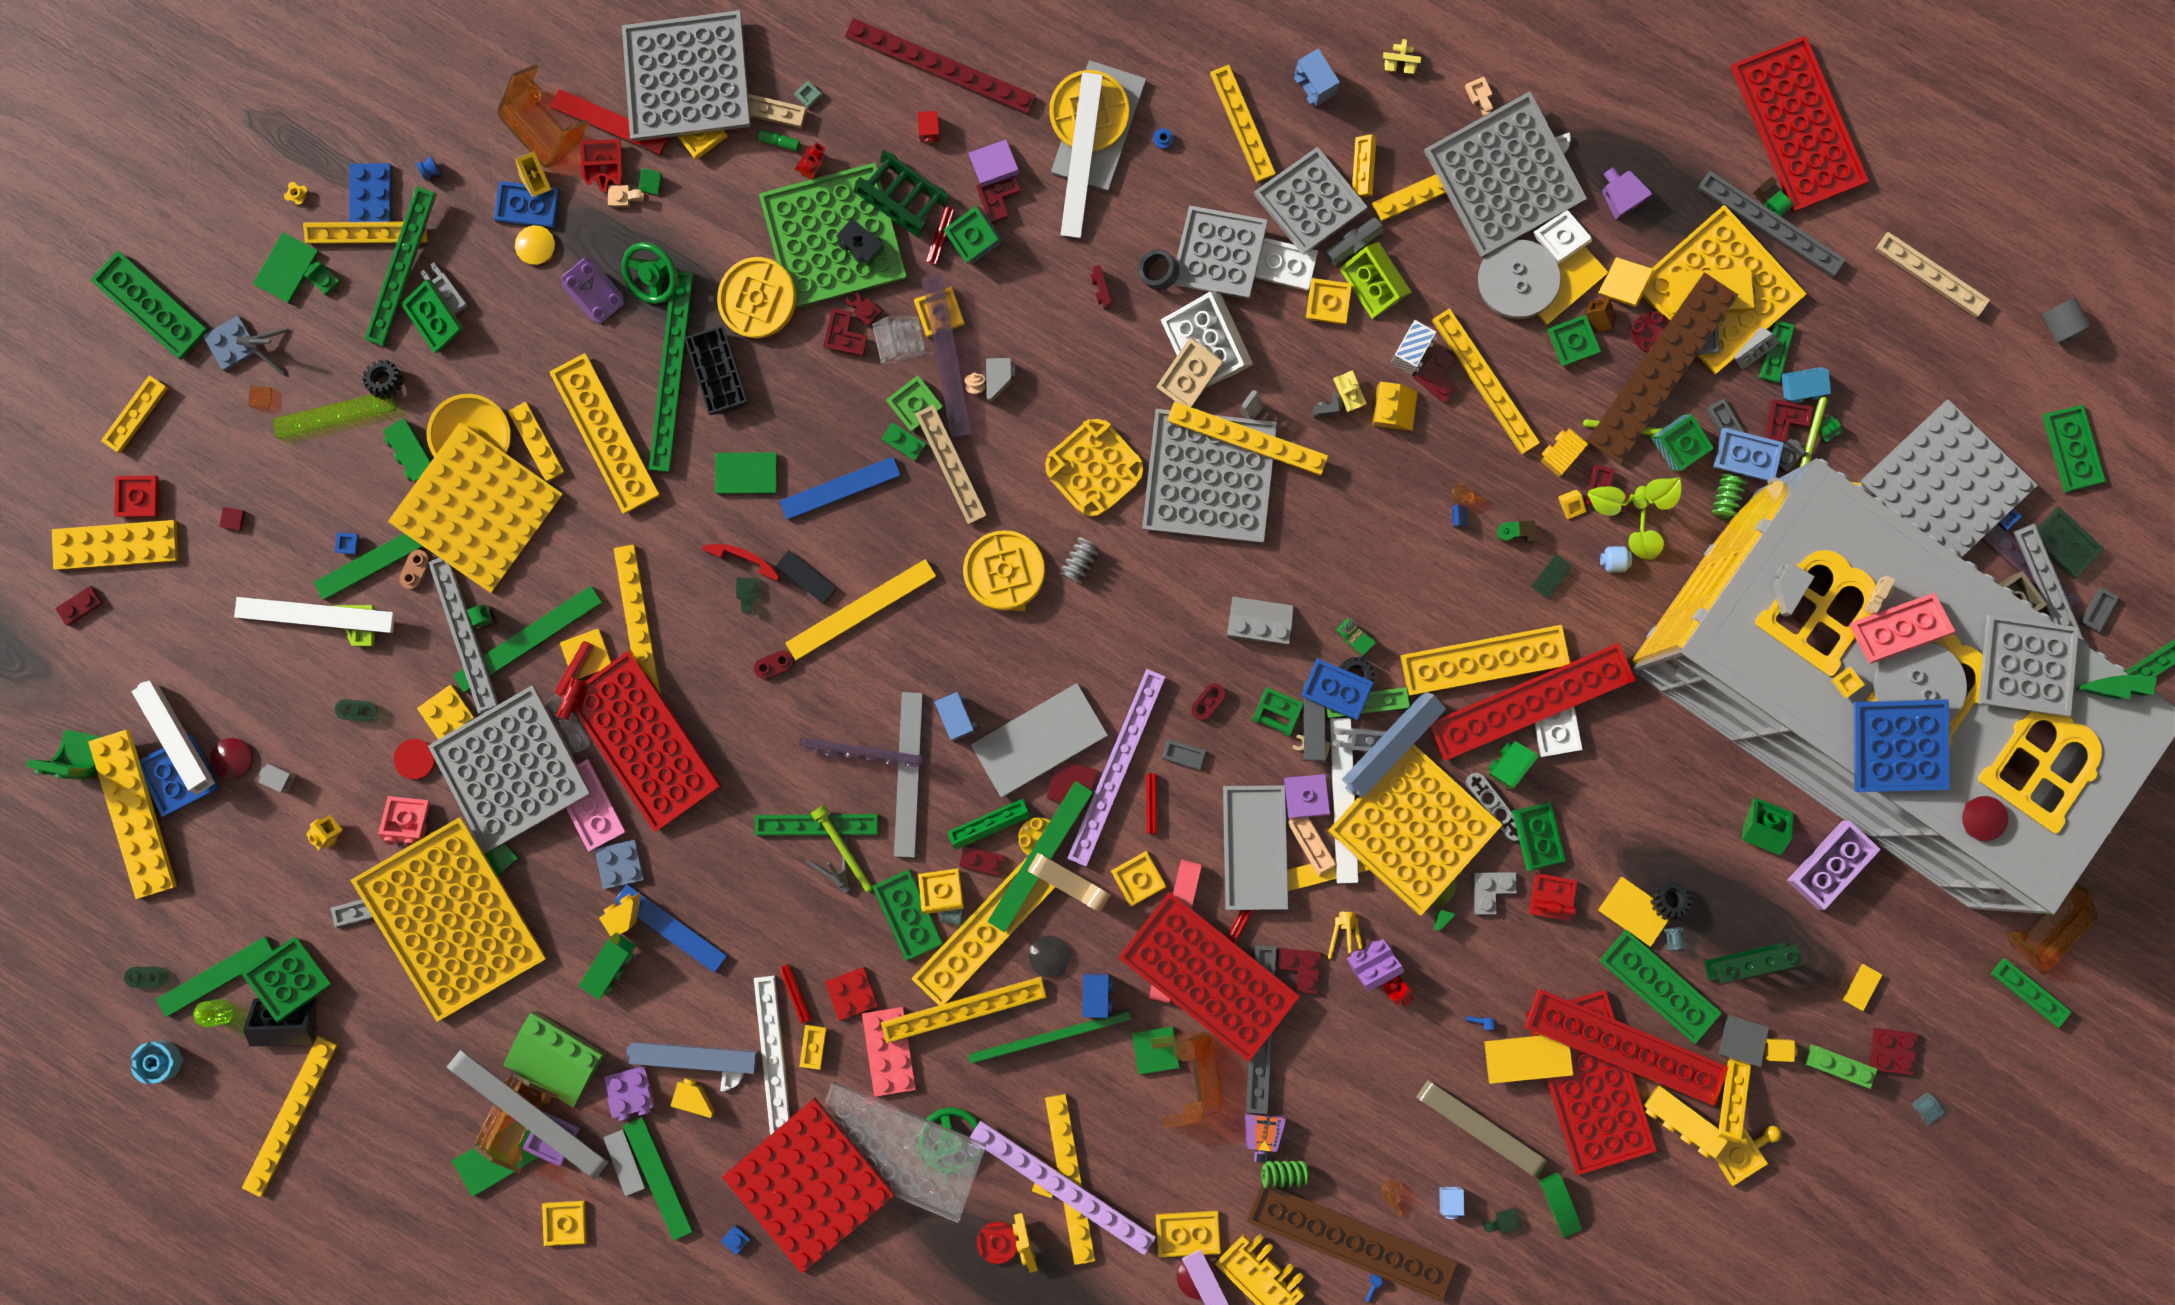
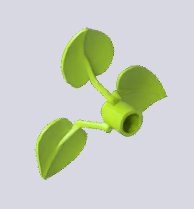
[1588,477,1682,560]

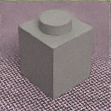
[258,763,297,793]

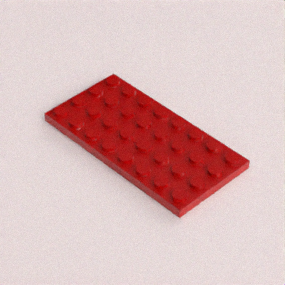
[1730,36,1869,213]
[573,650,722,832]
[1118,892,1300,1062]
[1525,989,1657,1175]

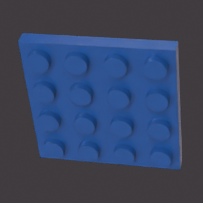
[1853,699,1950,792]

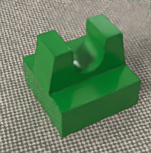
[1818,415,1843,443]

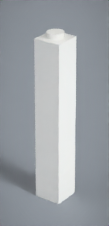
[132,680,215,795]

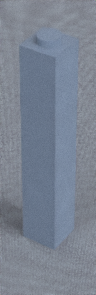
[1341,692,1446,797]
[626,1041,758,1074]

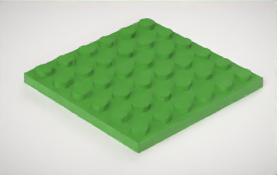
[759,163,907,309]

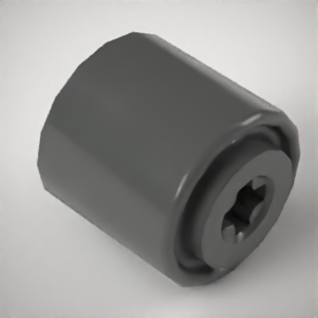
[2041,297,2091,343]

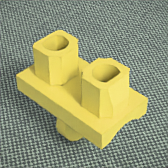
[1383,39,1421,74]
[1333,370,1367,412]

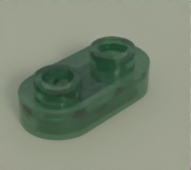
[335,699,378,722]
[124,966,169,988]

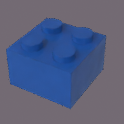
[1082,973,1112,1018]

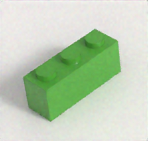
[1804,1044,1877,1089]

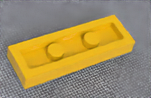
[1352,134,1376,198]

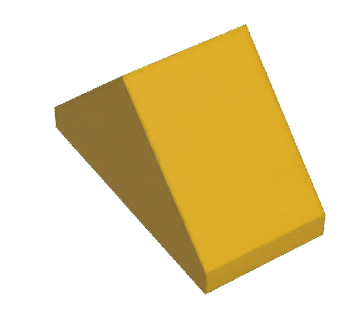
[515,151,551,197]

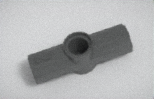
[1325,217,1384,267]

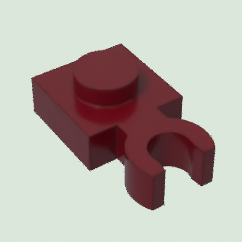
[845,291,882,327]

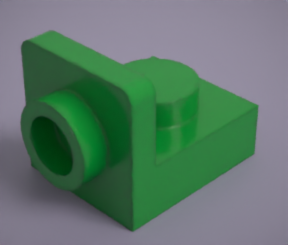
[304,261,341,296]

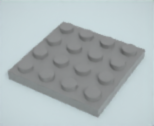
[1254,147,1367,255]
[1173,206,1268,299]
[1978,615,2079,717]

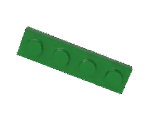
[947,799,1030,850]
[1990,958,2071,1028]

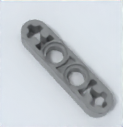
[1466,773,1519,841]

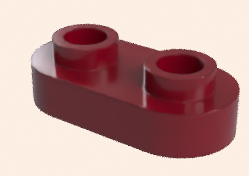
[754,650,794,679]
[1191,683,1225,720]

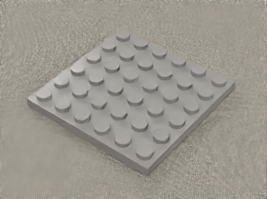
[622,10,751,142]
[1424,92,1587,257]
[1859,399,2037,558]
[1142,409,1277,543]
[428,685,592,854]

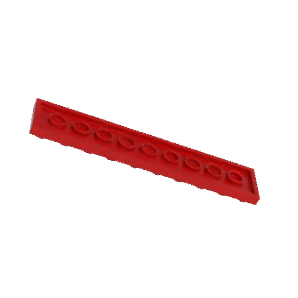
[1430,643,1635,761]
[1524,989,1728,1106]

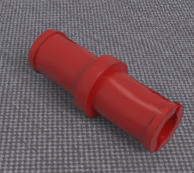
[556,677,583,720]

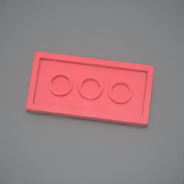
[1849,593,1955,665]
[862,1007,916,1097]

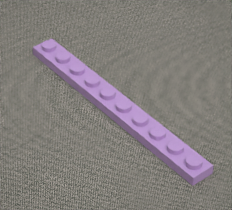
[1067,669,1165,866]
[969,1120,1156,1255]

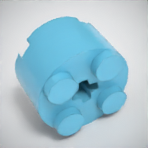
[131,1040,183,1084]

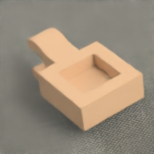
[1465,77,1493,116]
[608,185,644,208]

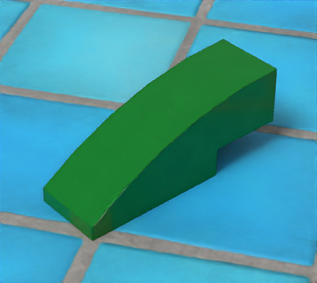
[2076,675,2157,701]
[1538,1172,1582,1238]

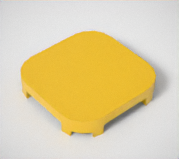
[1045,419,1143,517]

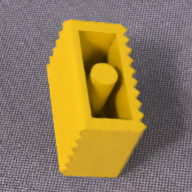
[1541,428,1588,477]

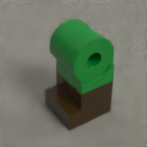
[1753,176,1793,217]
[1496,520,1537,544]
[467,605,498,631]

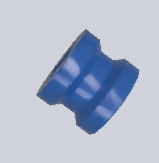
[416,156,441,181]

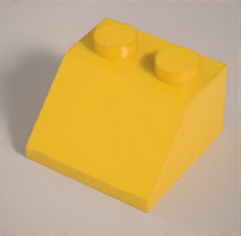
[1372,382,1418,431]

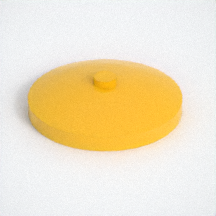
[427,394,511,457]

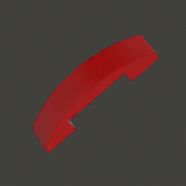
[702,544,781,583]

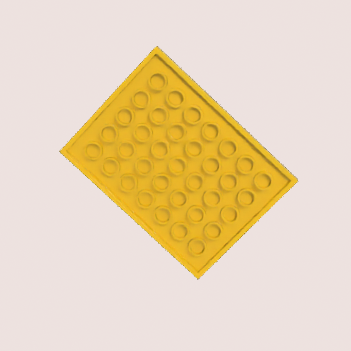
[351,816,547,1022]

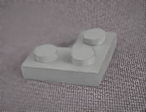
[1473,872,1516,914]

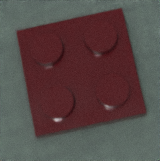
[1870,1027,1918,1075]

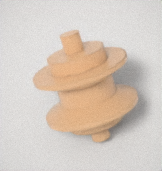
[965,373,986,395]

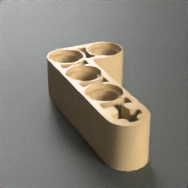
[1028,853,1111,913]

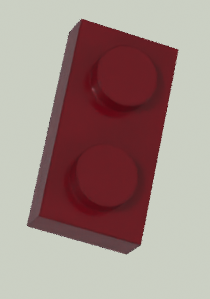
[1090,265,1111,310]
[55,586,104,626]
[959,846,1004,876]

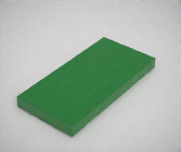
[2042,404,2106,493]
[872,869,944,961]
[452,1121,538,1197]

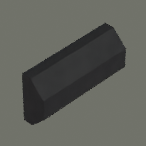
[684,325,748,415]

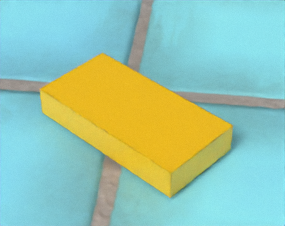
[1843,964,1882,1011]

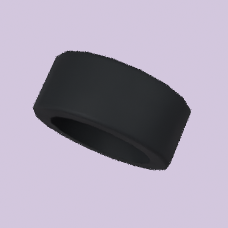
[1139,249,1179,291]

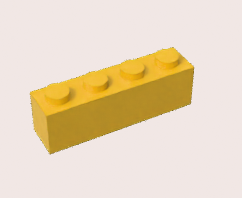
[1643,1086,1728,1159]

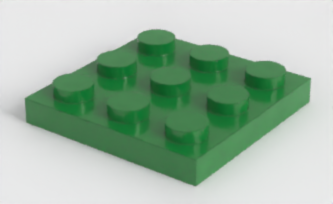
[241,936,332,1023]

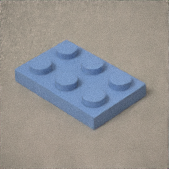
[1713,428,1783,482]

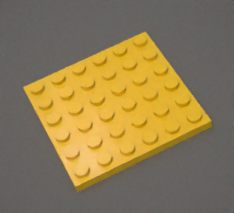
[1643,205,1806,375]
[388,422,563,593]
[1327,744,1502,916]

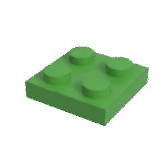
[886,375,943,433]

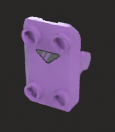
[561,258,624,323]

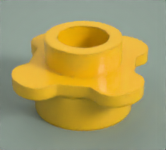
[284,182,308,205]

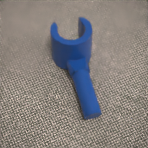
[1466,1016,1495,1030]
[1365,1273,1382,1302]

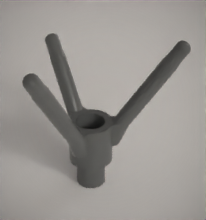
[236,328,289,375]
[806,835,851,893]

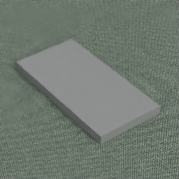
[1051,60,1146,192]
[971,683,1108,798]
[1223,785,1288,910]

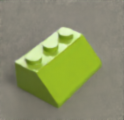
[1339,242,1411,319]

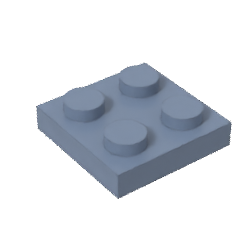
[203,315,260,371]
[594,840,645,889]

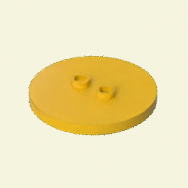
[1049,70,1130,152]
[717,257,797,339]
[963,530,1045,611]

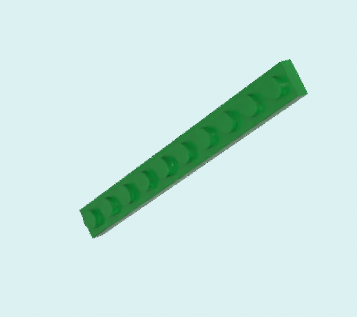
[649,271,694,473]

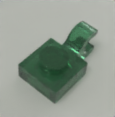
[736,578,758,613]
[1482,1207,1522,1234]

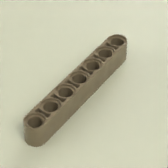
[1416,1080,1548,1178]

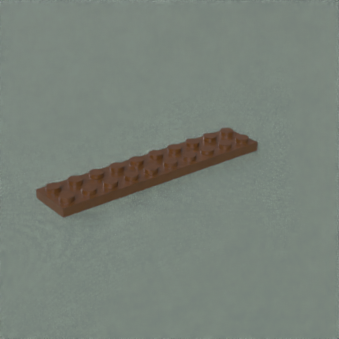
[1586,272,1738,464]
[1247,1183,1457,1302]

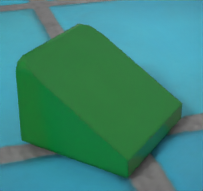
[638,168,663,195]
[1433,909,1456,931]

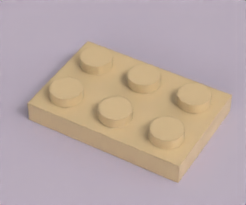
[1156,337,1224,408]

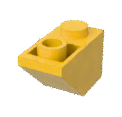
[599,893,641,936]

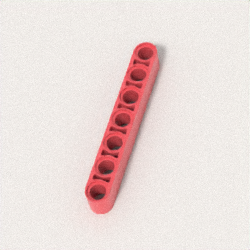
[1149,859,1202,1004]

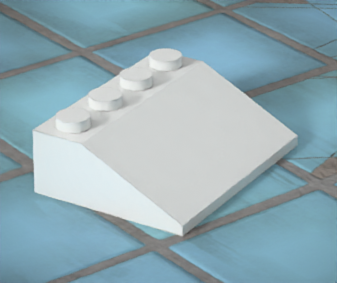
[1161,291,1253,387]

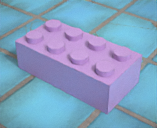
[1787,821,1881,910]

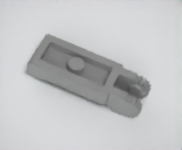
[420,262,468,316]
[1333,728,1387,751]

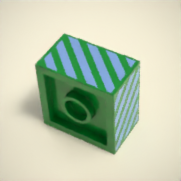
[943,206,1004,265]
[1651,414,1714,471]

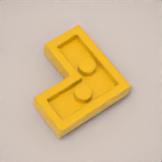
[1012,1213,1038,1273]

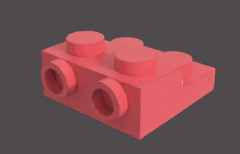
[378,796,430,846]

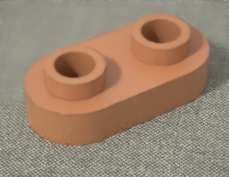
[400,550,430,589]

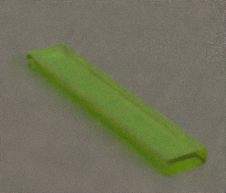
[272,393,396,439]

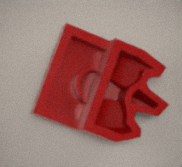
[579,139,623,192]

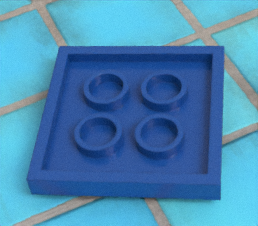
[139,734,220,817]

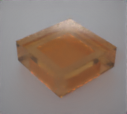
[248,386,273,409]

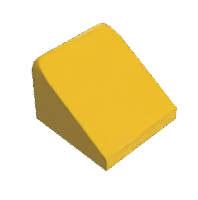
[1558,490,1586,519]

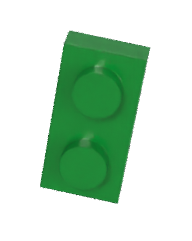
[881,422,926,462]

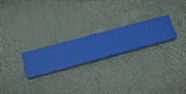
[780,457,901,520]
[615,884,728,973]

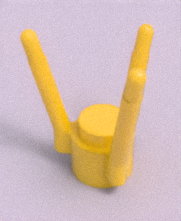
[1328,912,1363,959]

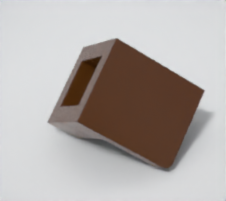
[1586,298,1617,332]

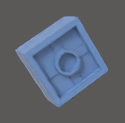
[1294,48,1340,107]
[935,692,977,742]

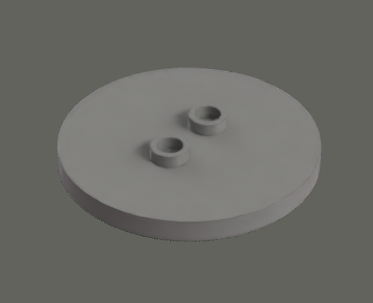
[1478,240,1560,319]
[1874,643,1967,722]

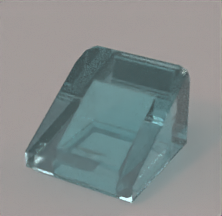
[1912,1093,1944,1125]

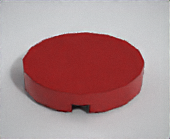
[394,739,435,779]
[977,1221,1019,1264]

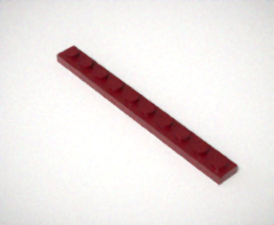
[845,18,1036,115]

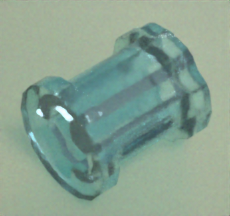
[939,909,963,927]
[1664,927,1685,950]

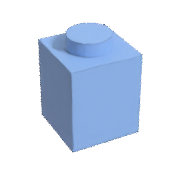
[1439,1187,1464,1219]

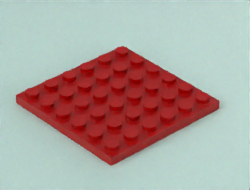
[722,1097,896,1274]

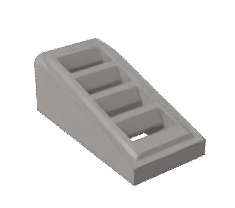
[1734,327,1778,369]
[1240,390,1263,419]

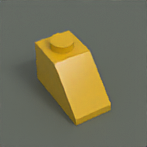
[671,1078,715,1118]

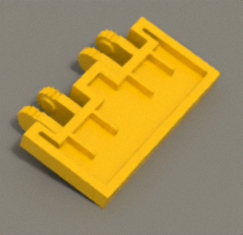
[1215,1234,1305,1305]

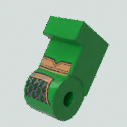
[1336,618,1376,657]

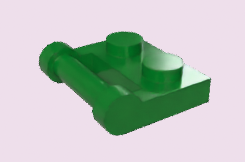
[1251,687,1304,737]

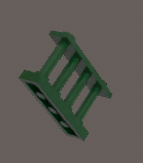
[854,150,949,238]
[1703,942,1803,983]

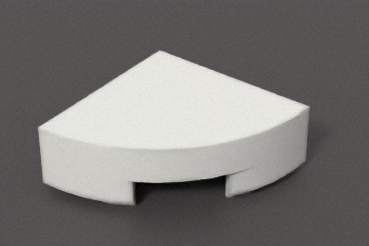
[1555,132,1571,154]
[720,1071,744,1091]

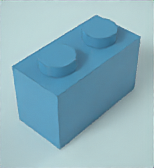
[1782,367,1831,403]

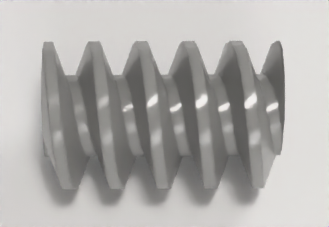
[1060,537,1098,584]

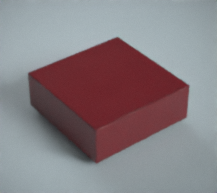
[219,507,245,531]

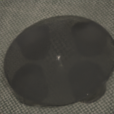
[1029,935,1070,977]

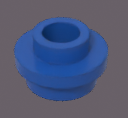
[1153,128,1173,149]

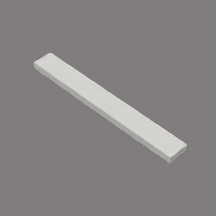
[1060,72,1102,238]
[234,597,395,633]
[1330,718,1358,883]
[754,976,790,1135]

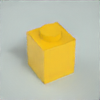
[1763,1038,1797,1062]

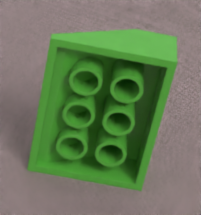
[503,1011,607,1108]

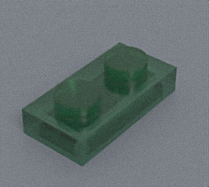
[1530,554,1572,599]

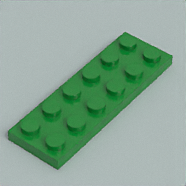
[90,250,209,360]
[1598,930,1721,1044]

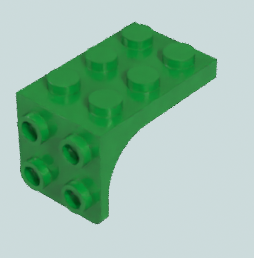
[27,730,101,780]

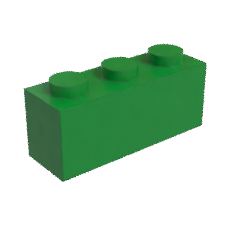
[383,418,432,483]
[579,932,636,1000]

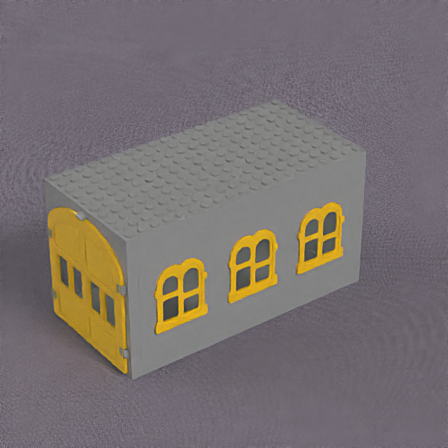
[1631,458,2175,914]

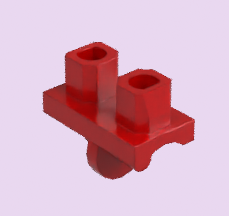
[794,142,826,180]
[1380,975,1414,1007]

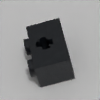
[836,218,884,267]

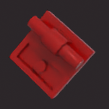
[1528,873,1577,921]

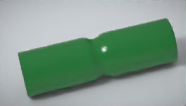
[758,129,800,152]

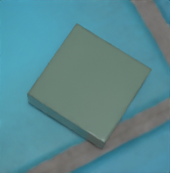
[794,80,823,110]

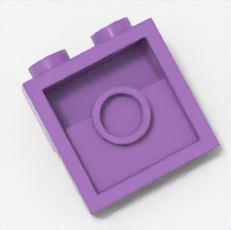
[1347,939,1404,992]
[604,1065,656,1121]

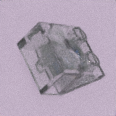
[872,316,927,363]

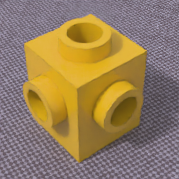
[306,815,343,851]

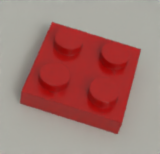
[114,475,159,517]
[825,967,878,1021]

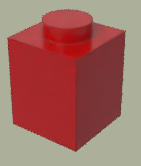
[917,111,940,144]

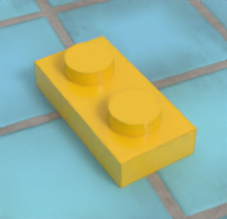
[799,1025,827,1070]

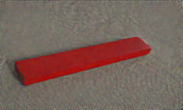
[550,89,669,156]

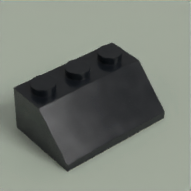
[243,997,317,1047]

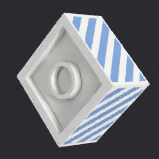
[1390,320,1437,375]

